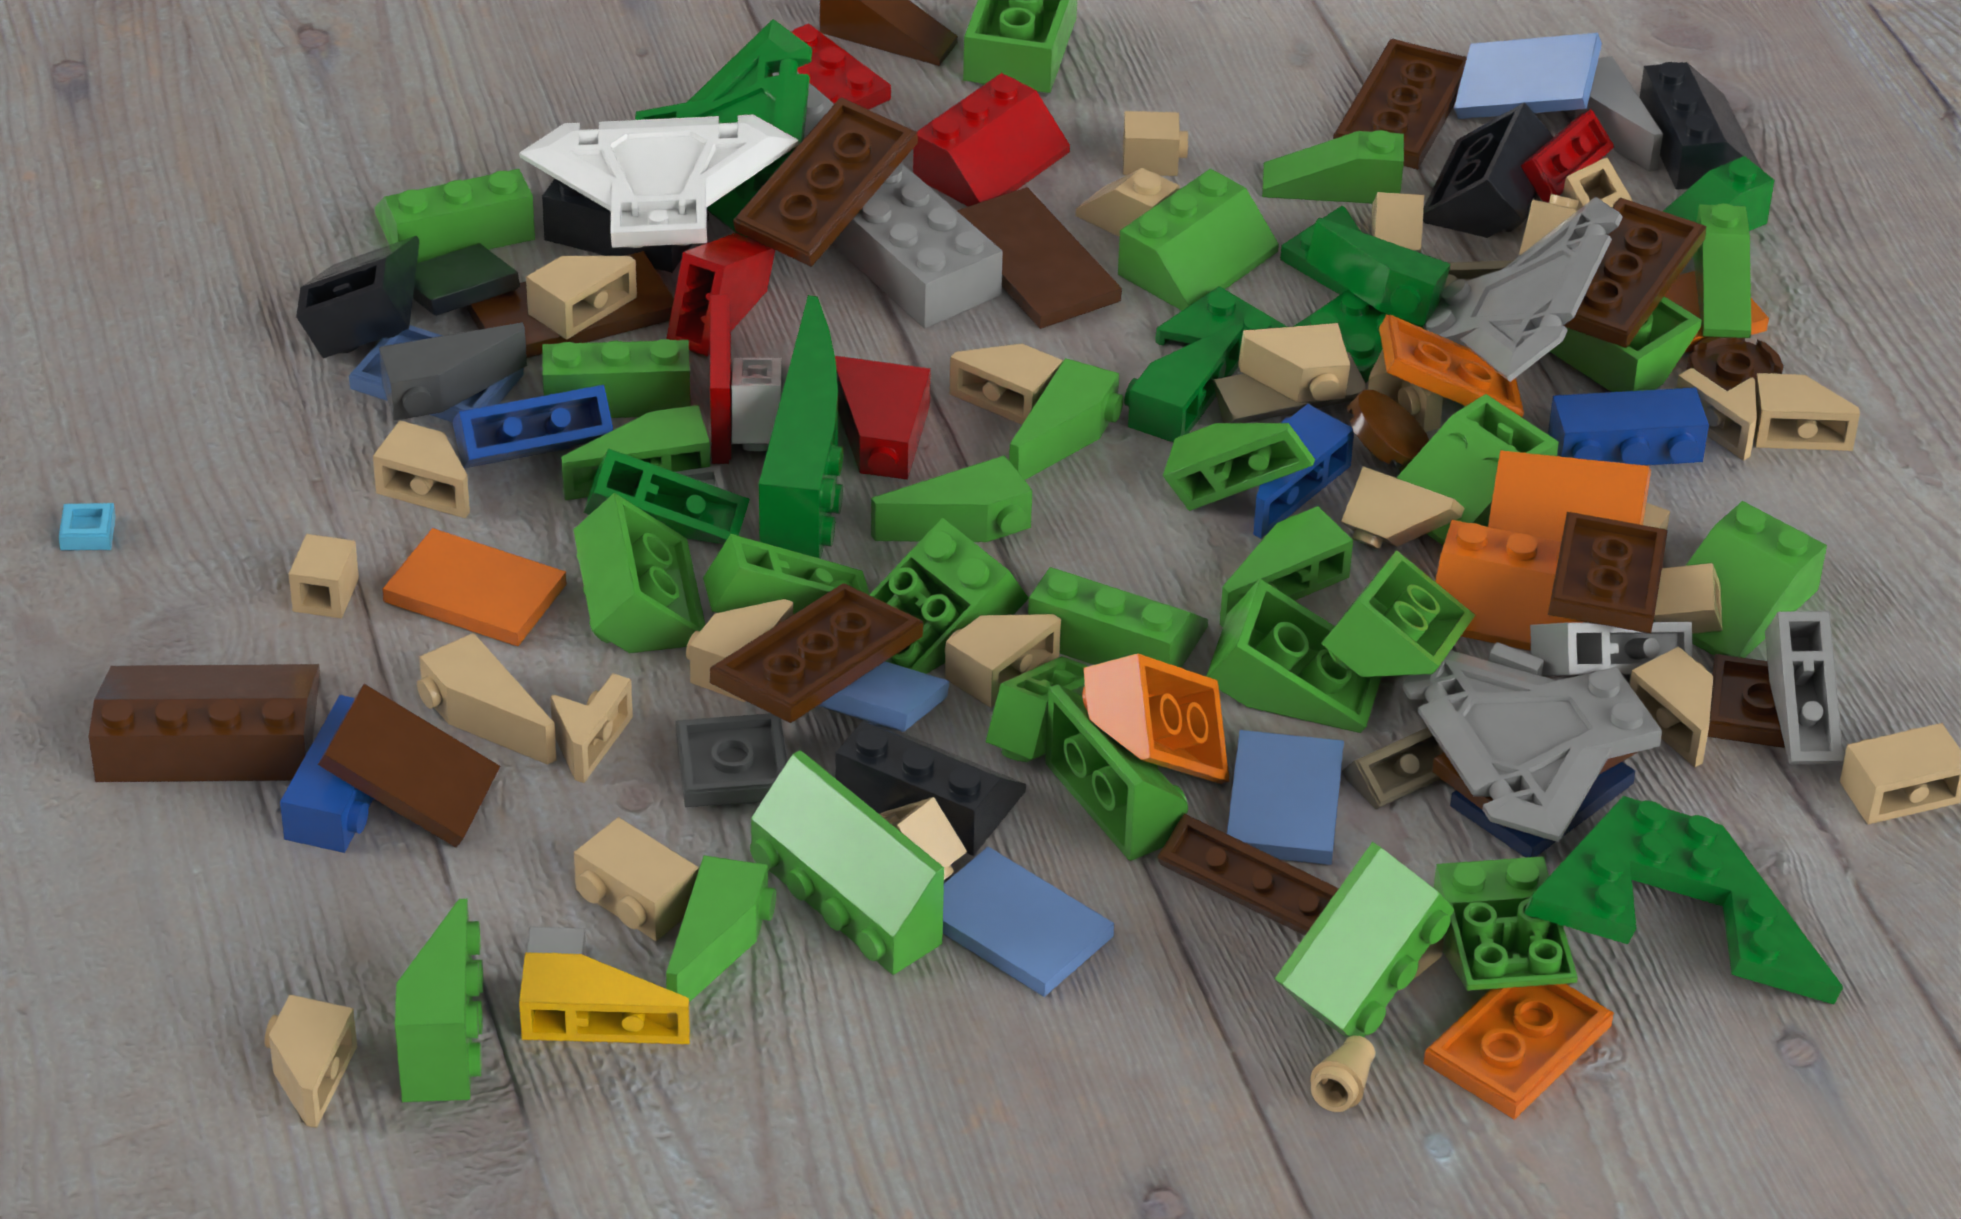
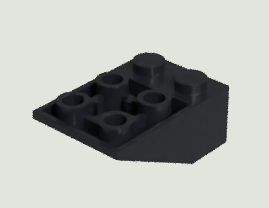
[296,235,420,359]

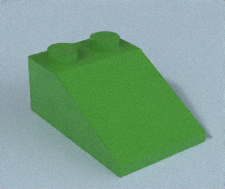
[1654,501,1827,658]
[1206,579,1382,733]

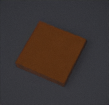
[1707,654,1785,748]

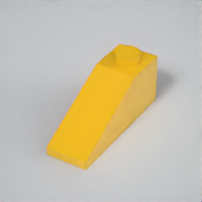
[519,952,690,1044]

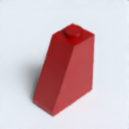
[666,233,775,356]
[835,356,931,480]

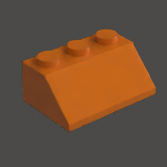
[1435,520,1586,651]
[1082,654,1230,784]

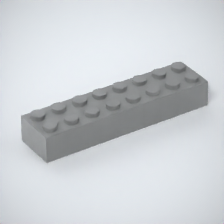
[773,72,1003,329]

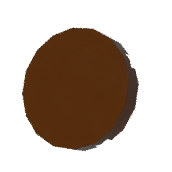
[1686,337,1784,391]
[1347,390,1429,472]

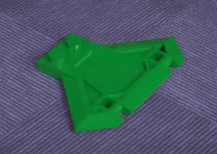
[635,19,812,237]

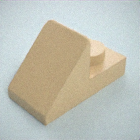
[1368,349,1443,432]
[1676,367,1757,461]
[550,673,633,783]

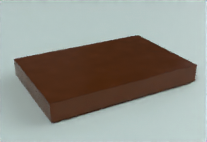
[1548,512,1668,634]
[318,684,501,848]

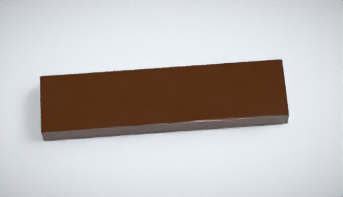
[1157,813,1339,936]

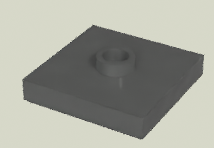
[675,713,787,808]

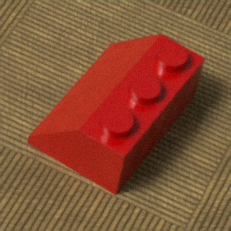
[913,73,1070,207]

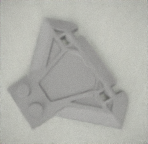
[1426,197,1623,382]
[1402,650,1662,842]

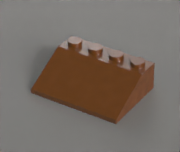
[88,664,320,782]

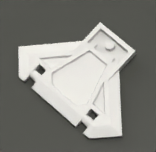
[519,115,799,248]

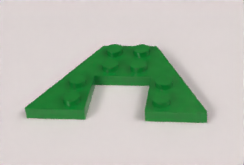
[1155,206,1424,383]
[1524,796,1843,1005]

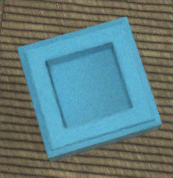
[58,503,116,550]

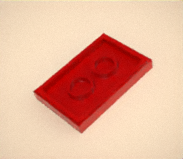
[710,295,732,464]

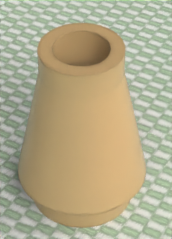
[1310,1035,1375,1112]

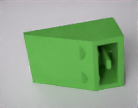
[1397,394,1559,545]
[869,518,1029,674]
[1433,856,1578,991]
[395,898,483,1102]

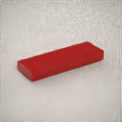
[1520,109,1614,202]

